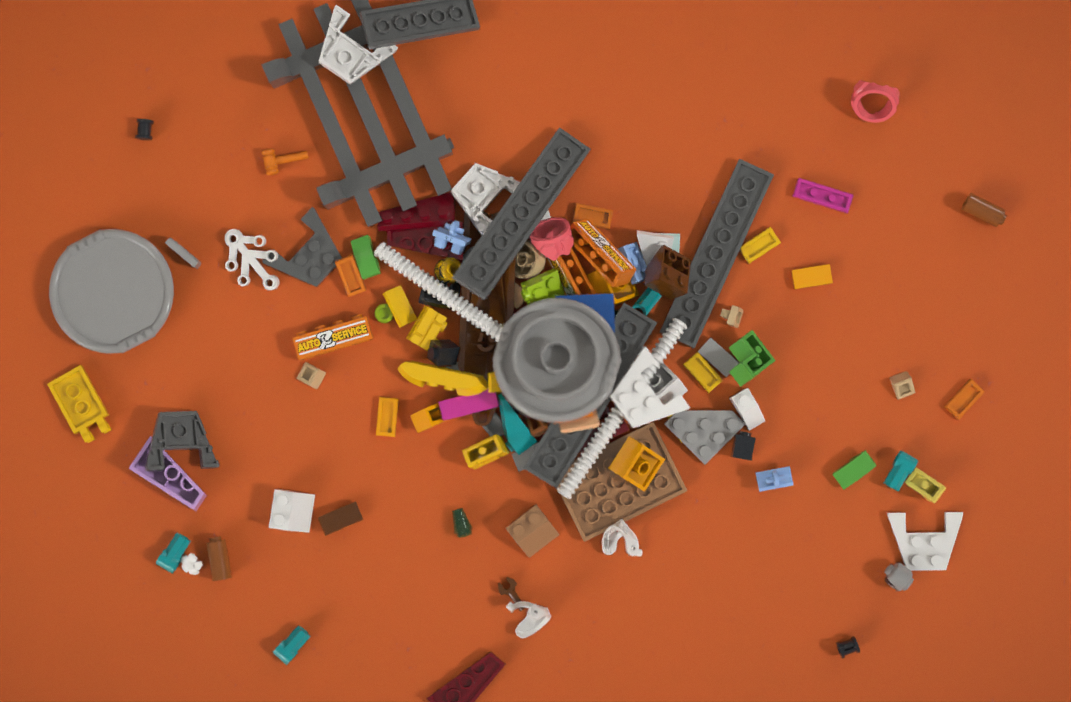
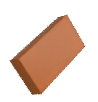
[572,203,613,230]
[335,254,366,297]
[944,379,985,420]

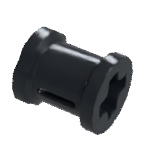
[135,119,154,141]
[836,636,860,659]

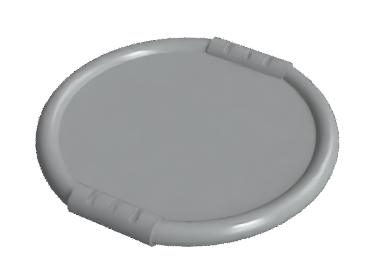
[49,229,174,354]
[492,298,621,422]

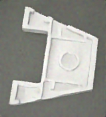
[318,5,398,85]
[451,163,520,236]
[609,347,690,428]
[887,512,963,571]

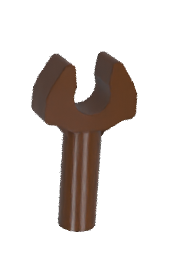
[498,577,525,611]

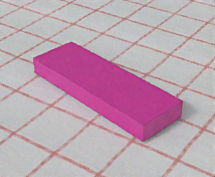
[792,178,853,213]
[439,389,500,421]

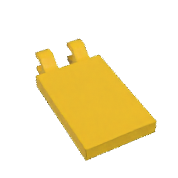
[47,365,112,443]

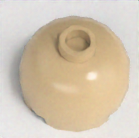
[515,240,545,278]

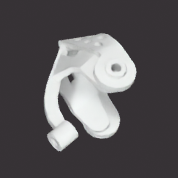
[602,519,643,557]
[506,601,552,638]

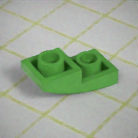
[351,235,381,280]
[832,450,876,490]

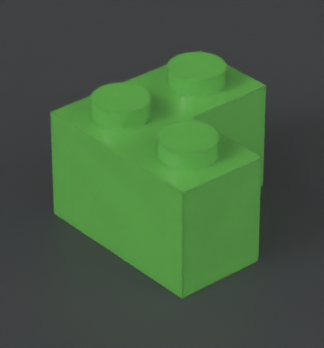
[729,330,776,387]

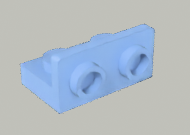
[618,242,647,284]

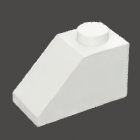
[729,388,765,431]

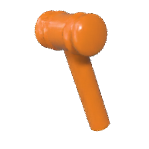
[262,149,309,176]

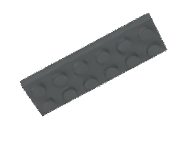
[359,0,480,50]

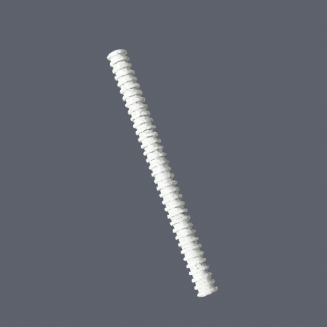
[374,242,503,342]
[556,318,687,499]

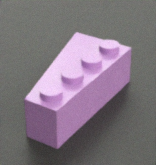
[129,436,207,511]

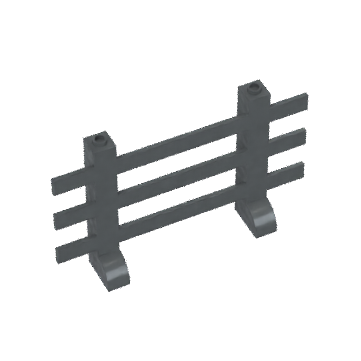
[262,0,454,227]

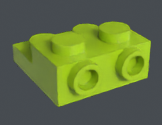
[521,268,565,305]

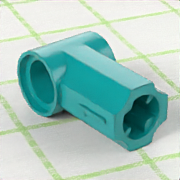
[632,288,662,316]
[883,450,918,491]
[156,532,191,574]
[272,625,311,665]

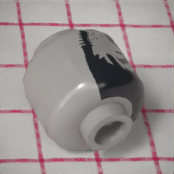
[884,562,914,591]

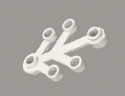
[225,229,280,290]

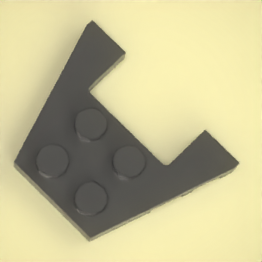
[262,207,342,287]
[145,411,220,471]

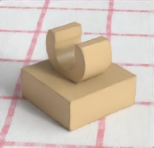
[720,305,744,328]

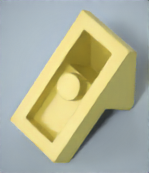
[905,467,946,503]

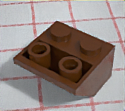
[644,245,691,299]

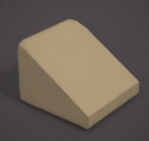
[297,362,326,389]
[890,371,916,399]

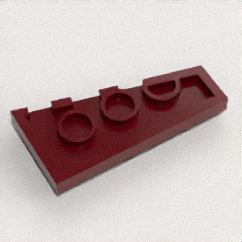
[377,192,456,231]
[387,222,464,261]
[426,652,506,702]

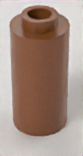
[962,193,1007,227]
[206,536,232,581]

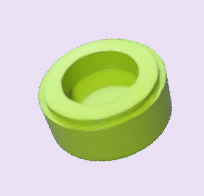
[375,304,394,323]

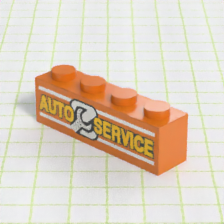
[570,219,637,288]
[545,247,596,295]
[292,314,374,361]

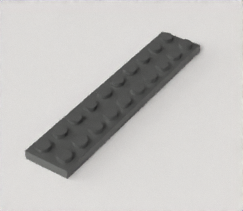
[453,127,591,300]
[659,159,774,348]
[524,303,657,488]

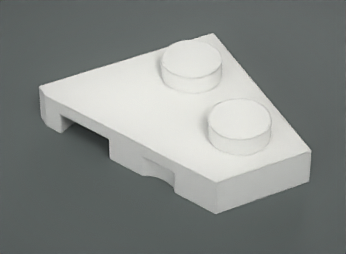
[637,230,674,266]

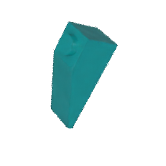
[498,393,537,455]

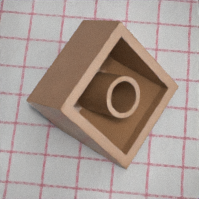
[506,504,560,558]

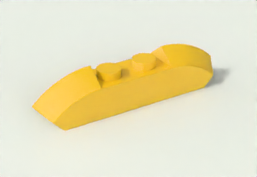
[397,361,488,396]

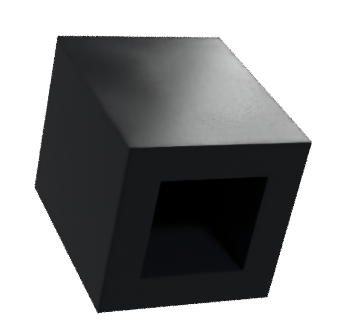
[427,339,460,366]
[731,431,756,461]

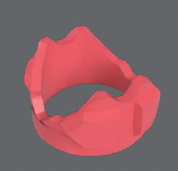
[851,80,900,122]
[529,218,574,261]

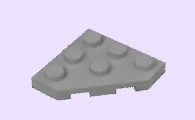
[664,410,745,465]

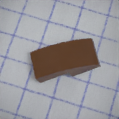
[318,502,363,536]

